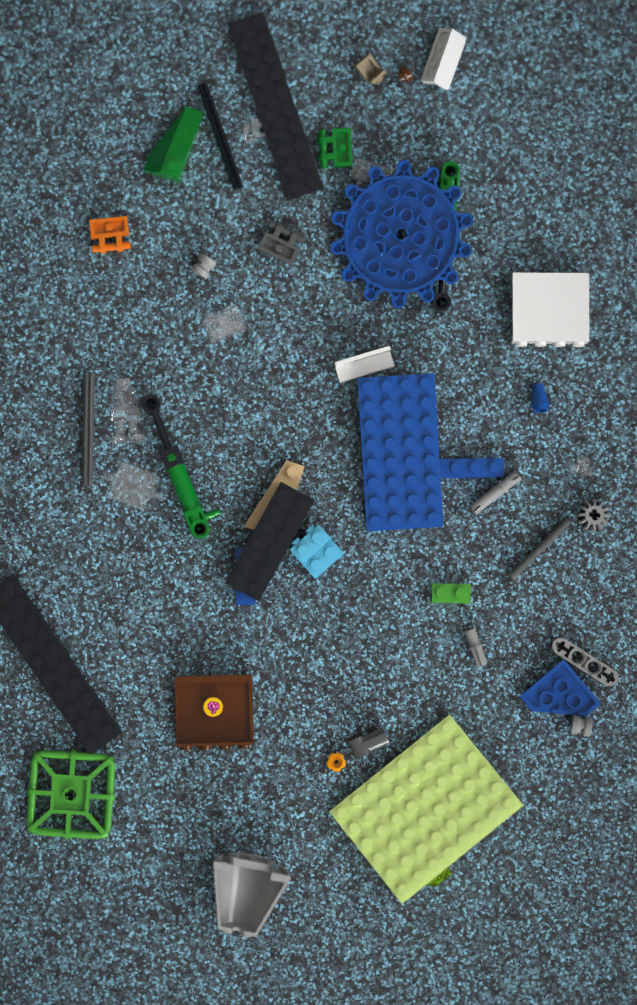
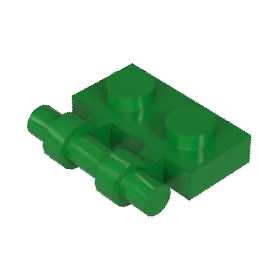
[317,128,353,169]

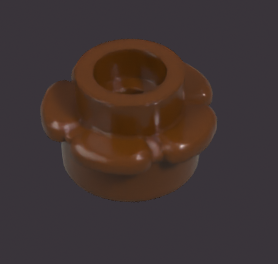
[397,66,414,84]

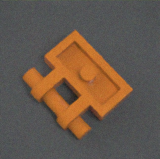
[89,216,131,254]

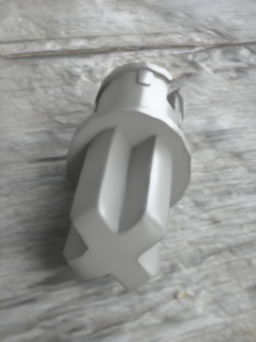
[464,628,487,667]

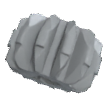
[577,499,610,532]

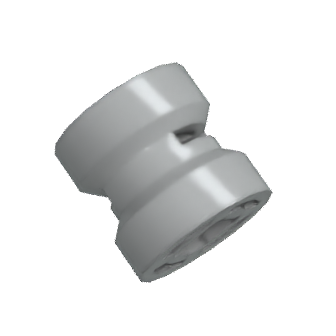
[191,253,217,280]
[570,715,593,737]

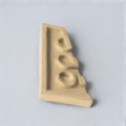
[244,460,305,530]

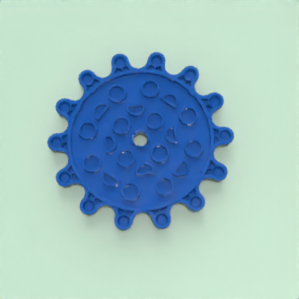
[330,160,474,308]

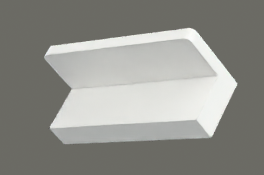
[421,28,466,90]
[334,346,395,383]

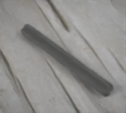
[82,373,94,486]

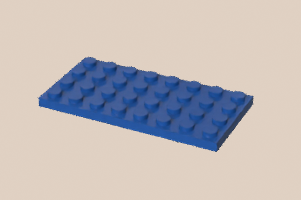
[358,373,443,531]

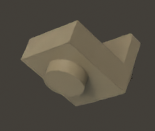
[354,53,387,85]

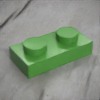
[431,583,471,604]

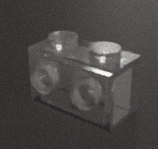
[202,305,247,344]

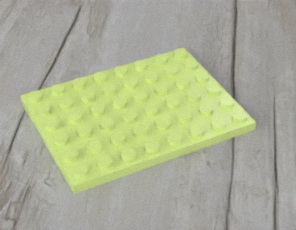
[329,714,523,904]

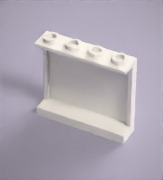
[511,273,589,347]

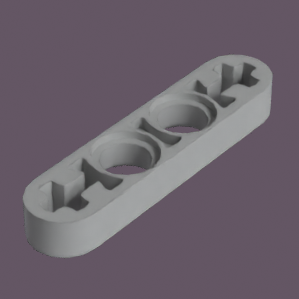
[551,638,618,686]

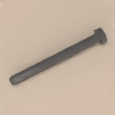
[506,518,572,582]

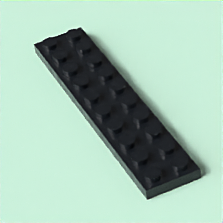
[228,12,324,201]
[0,574,123,754]

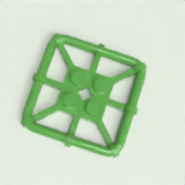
[26,750,115,839]

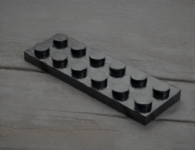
[225,482,315,601]

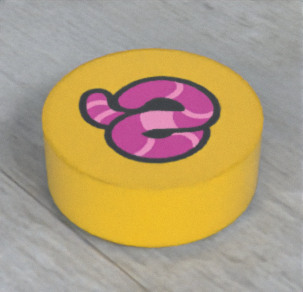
[203,697,223,717]

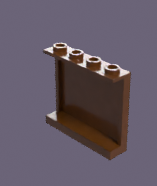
[174,675,254,750]

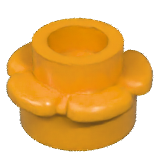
[327,753,346,772]

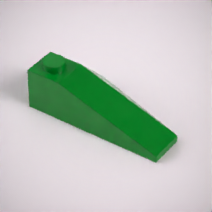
[144,106,204,183]

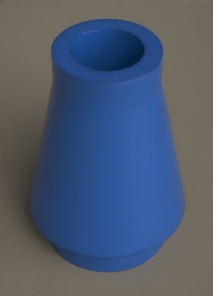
[531,383,550,413]

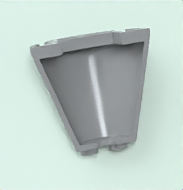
[214,852,291,937]

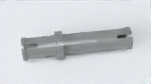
[469,470,522,515]

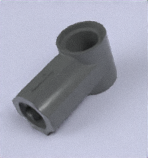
[348,728,389,759]

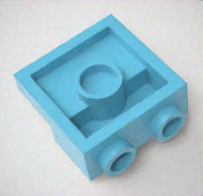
[290,524,344,579]

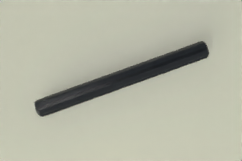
[198,83,243,190]

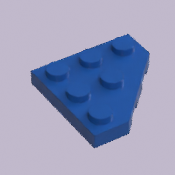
[519,659,601,716]

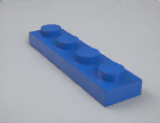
[440,458,504,479]

